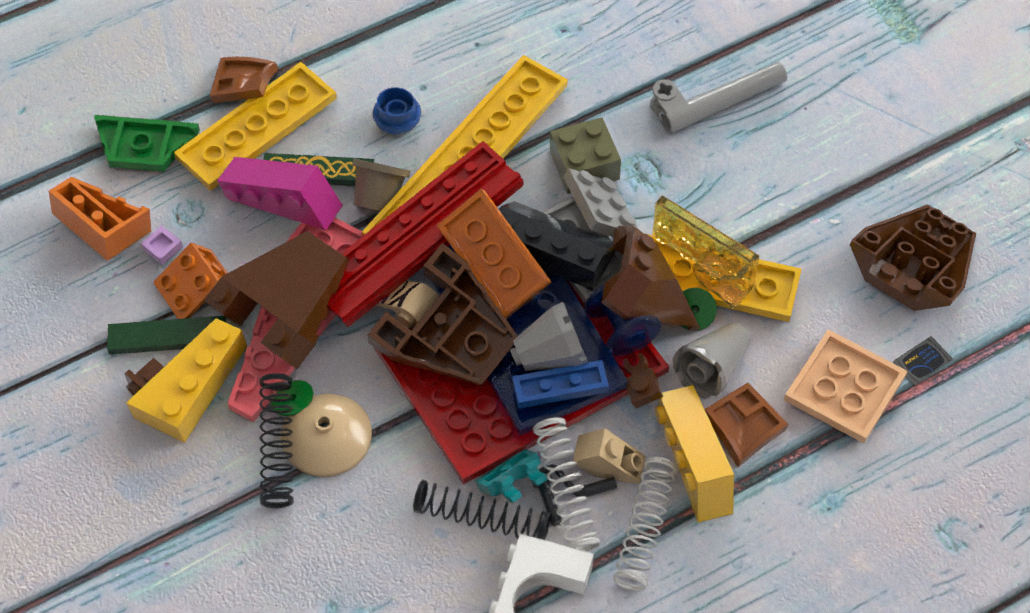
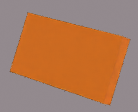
[437,189,552,319]

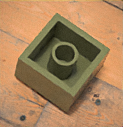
[550,117,621,194]

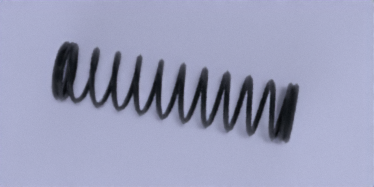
[259,373,294,508]
[413,480,551,540]

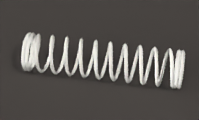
[533,417,601,552]
[613,457,678,591]

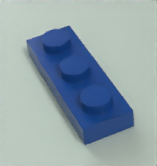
[512,360,609,409]

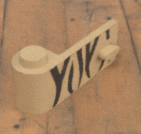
[376,280,439,329]

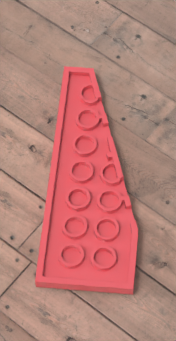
[228,218,362,423]

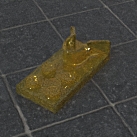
[652,195,759,308]

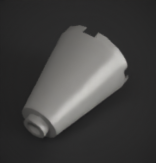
[672,323,750,398]

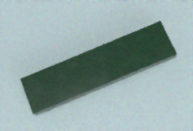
[107,316,227,355]

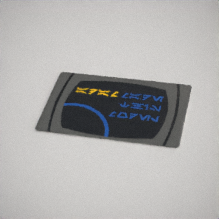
[893,336,953,385]

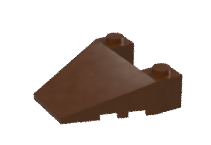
[204,231,349,369]
[367,243,518,386]

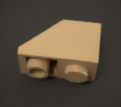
[573,428,646,484]

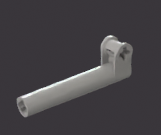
[650,62,787,134]

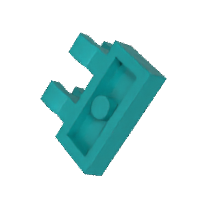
[475,449,547,503]

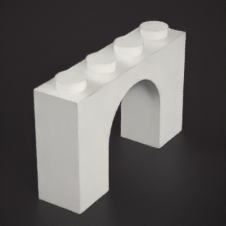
[489,534,594,613]

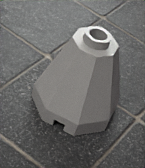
[510,302,588,371]

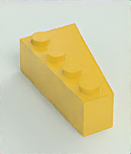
[126,318,247,443]
[655,385,734,523]

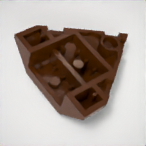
[601,226,700,331]

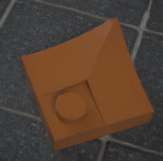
[210,57,278,103]
[705,382,788,467]

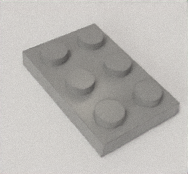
[563,168,638,237]

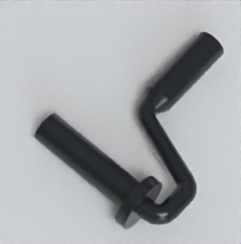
[532,464,617,526]

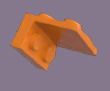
[154,242,227,319]

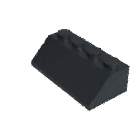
[499,201,616,291]

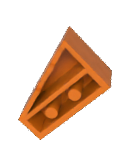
[49,177,151,261]

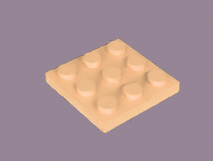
[784,329,908,444]

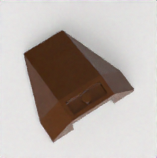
[849,204,976,311]

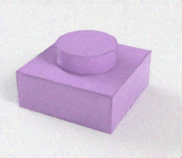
[141,225,183,265]

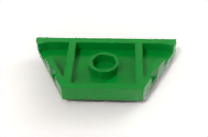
[94,115,200,172]

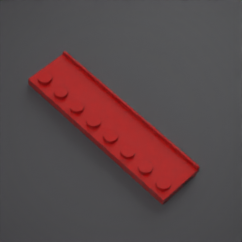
[327,141,524,327]

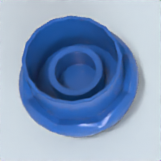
[372,87,421,135]

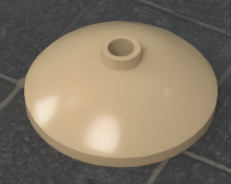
[281,394,372,477]

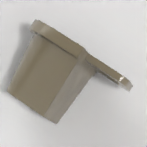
[352,158,411,211]

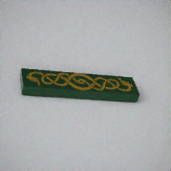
[263,153,375,186]

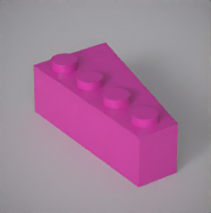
[217,157,343,230]

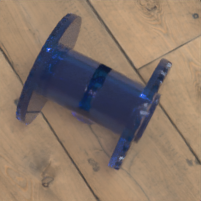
[585,283,661,356]

